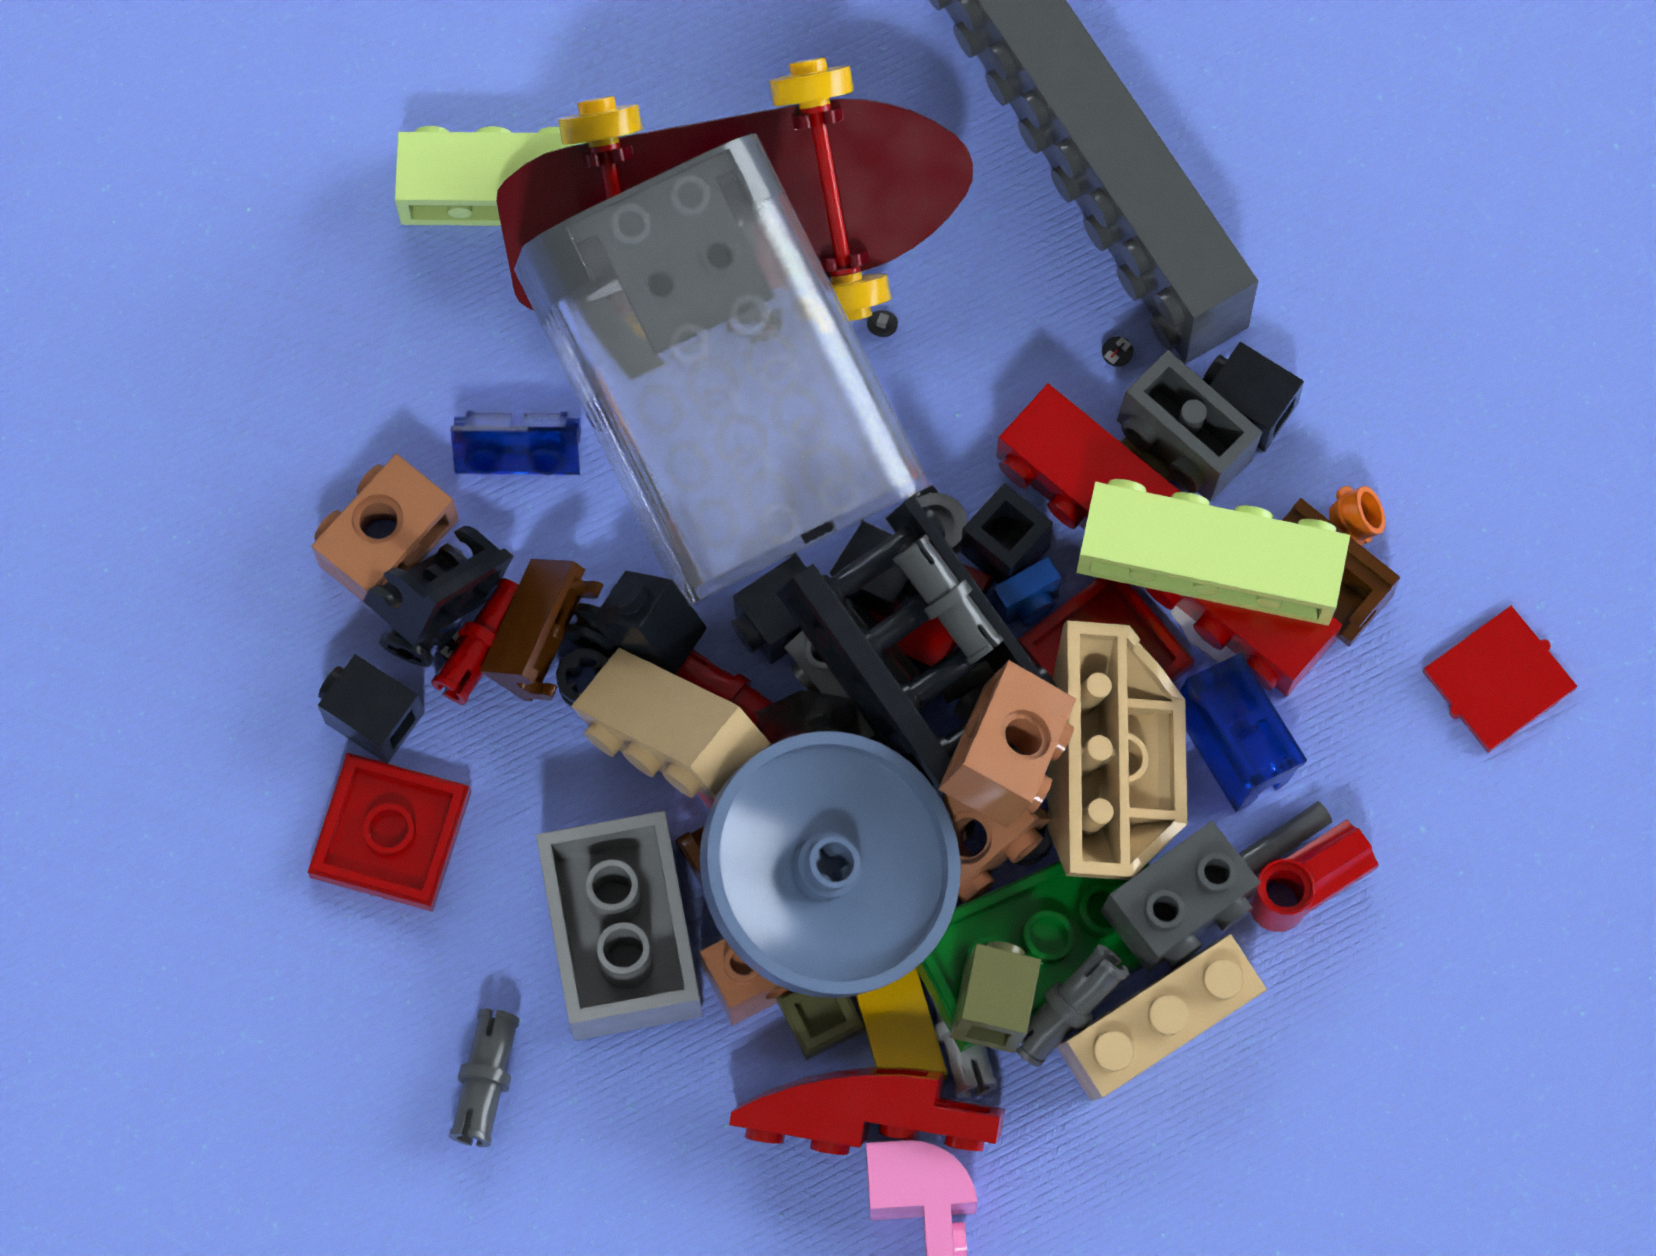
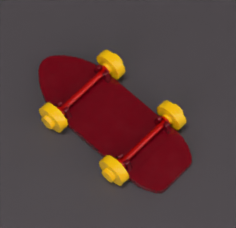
[496,57,973,355]

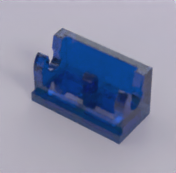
[1179,652,1307,812]

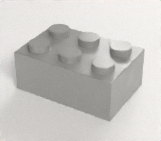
[536,810,703,1041]

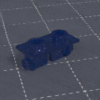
[450,411,581,475]

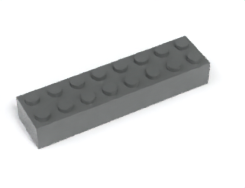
[929,0,1258,364]

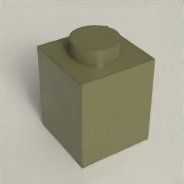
[950,942,1041,1053]

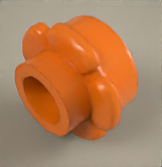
[1329,486,1385,546]

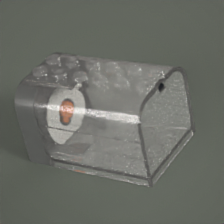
[514,133,931,606]

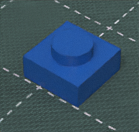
[991,557,1061,625]

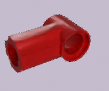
[1249,820,1379,932]

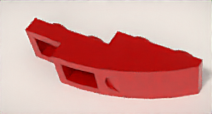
[729,1067,1005,1155]

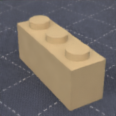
[571,648,771,800]
[1056,934,1267,1101]

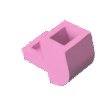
[866,1140,977,1256]

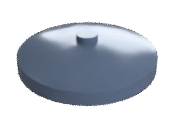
[700,731,961,998]

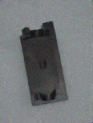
[363,526,514,646]

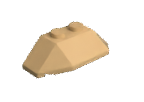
[1047,620,1188,880]

